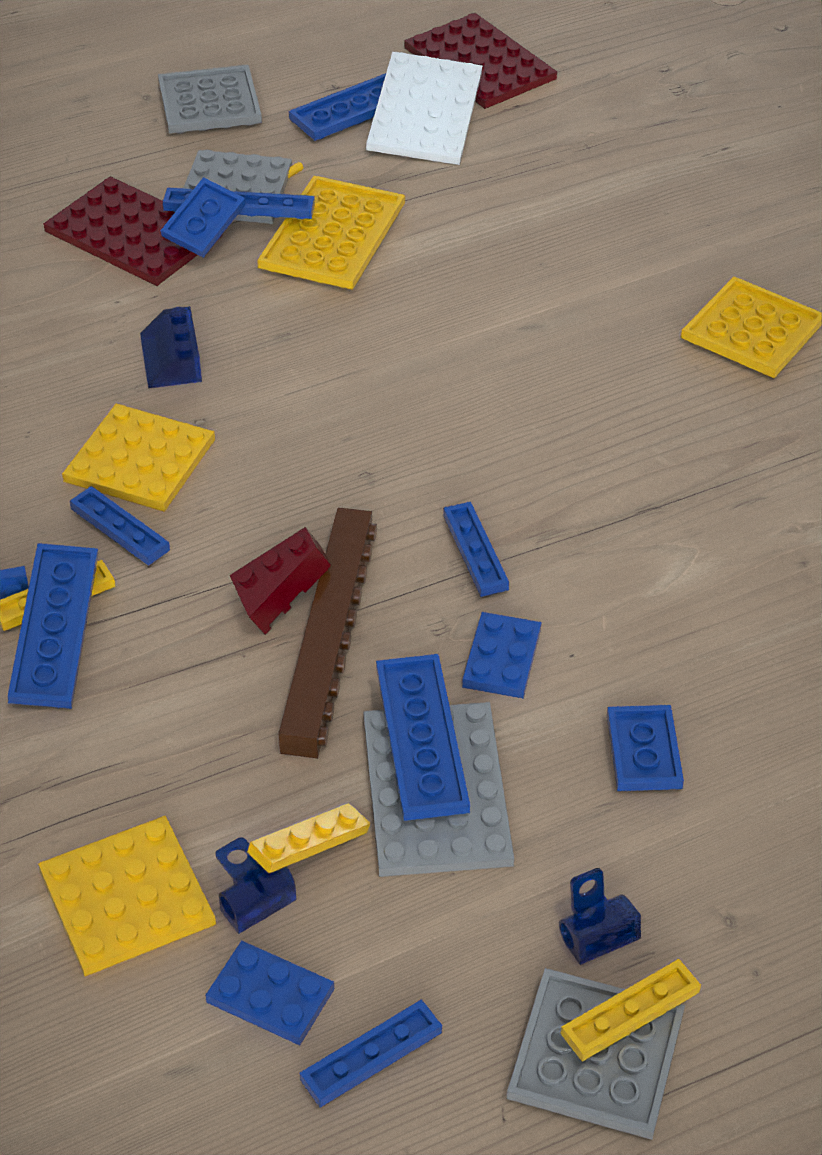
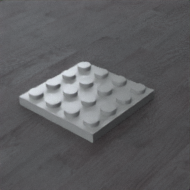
[158,65,262,134]
[183,150,292,224]
[507,968,685,1140]

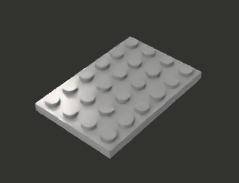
[363,702,514,877]

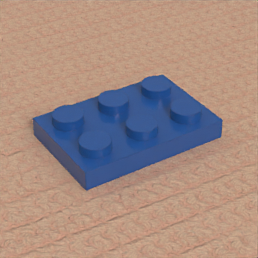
[160,177,246,258]
[462,612,542,699]
[607,705,684,791]
[205,940,335,1046]

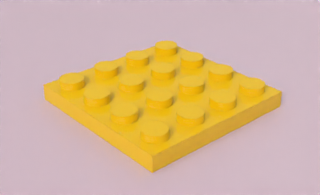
[681,276,822,378]
[62,403,215,512]
[38,815,216,977]

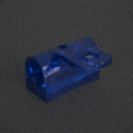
[215,837,297,934]
[559,868,641,965]

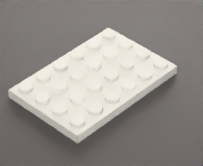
[366,52,483,165]

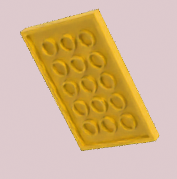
[257,175,405,290]

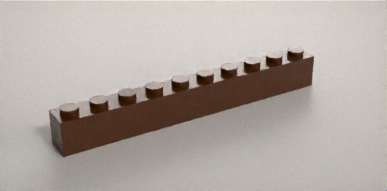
[279,507,377,759]

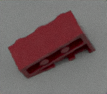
[229,527,331,635]

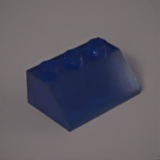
[140,306,202,388]

